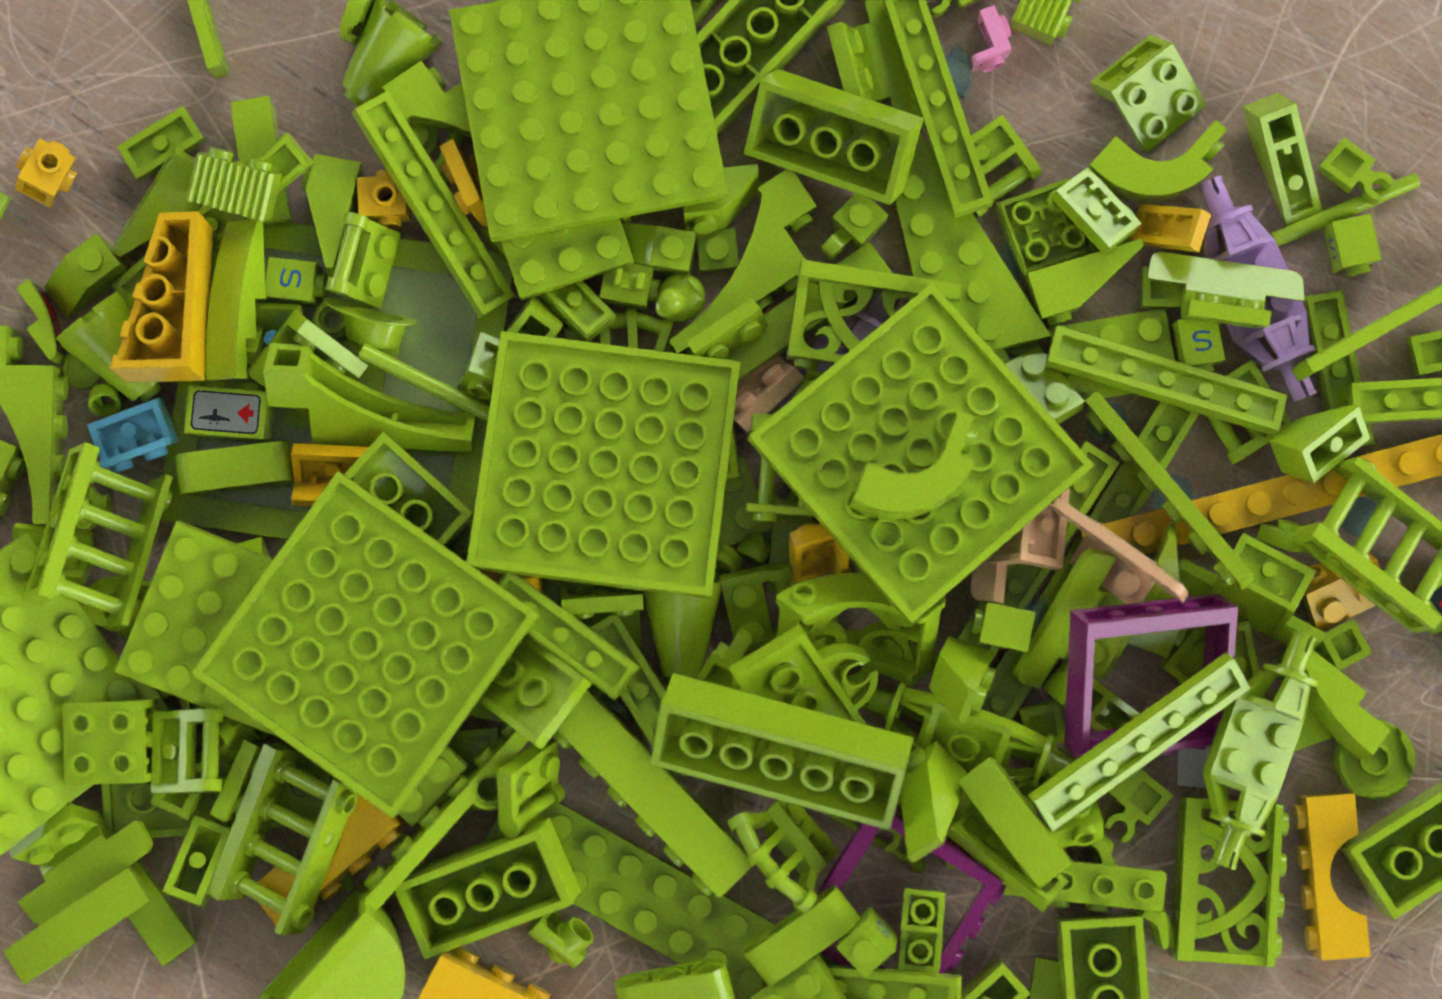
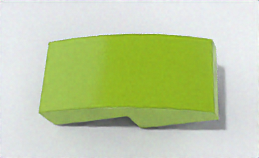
[898,888,946,973]

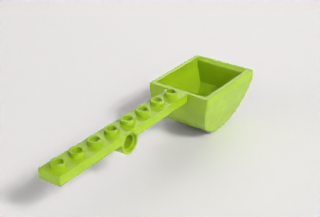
[258,662,573,999]

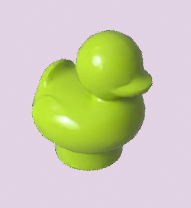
[656,273,705,322]

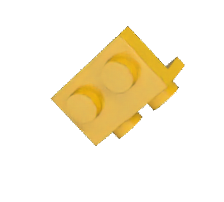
[439,139,488,228]
[291,443,369,506]
[789,523,852,583]
[1302,553,1380,631]

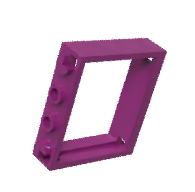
[1064,593,1238,759]
[817,804,1006,974]

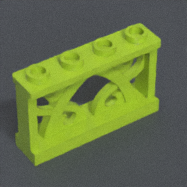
[786,259,962,370]
[1170,796,1289,967]

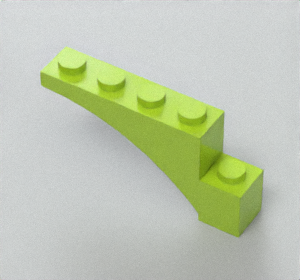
[382,60,472,140]
[669,169,817,355]
[0,326,70,526]
[263,343,477,452]

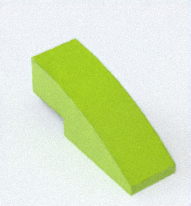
[230,95,292,227]
[1304,650,1390,760]
[958,757,1073,888]

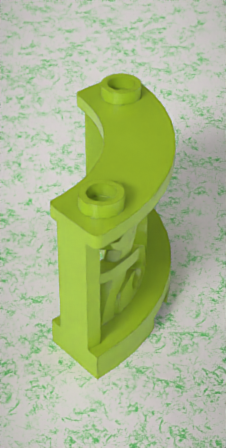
[776,573,946,688]

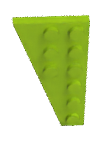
[894,132,1051,351]

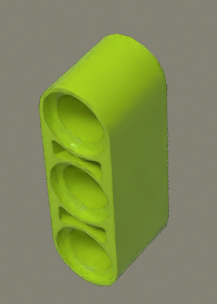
[175,441,294,496]
[743,885,861,986]
[614,958,735,999]

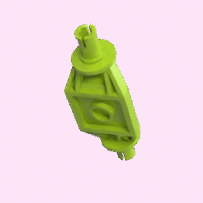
[1202,630,1318,871]
[862,681,1077,787]

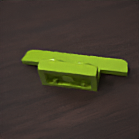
[827,0,924,128]
[1146,252,1304,329]
[1179,533,1326,650]
[1014,548,1132,689]
[9,803,153,925]

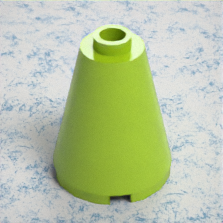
[341,0,444,106]
[56,291,163,403]
[642,577,722,680]

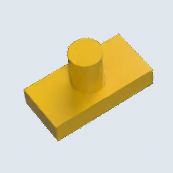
[1130,204,1211,252]

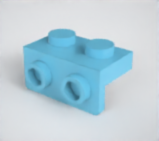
[87,397,179,473]

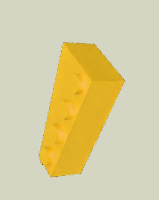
[109,211,214,383]
[418,946,551,999]

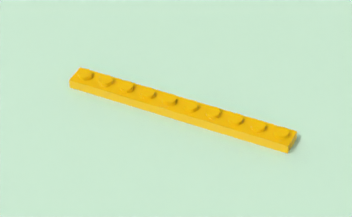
[1077,434,1442,555]

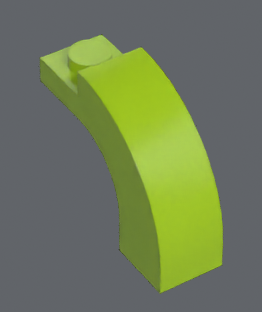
[1088,120,1228,203]
[849,410,977,520]

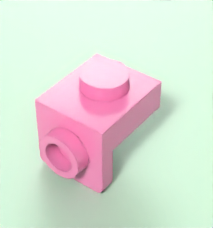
[969,5,1012,73]

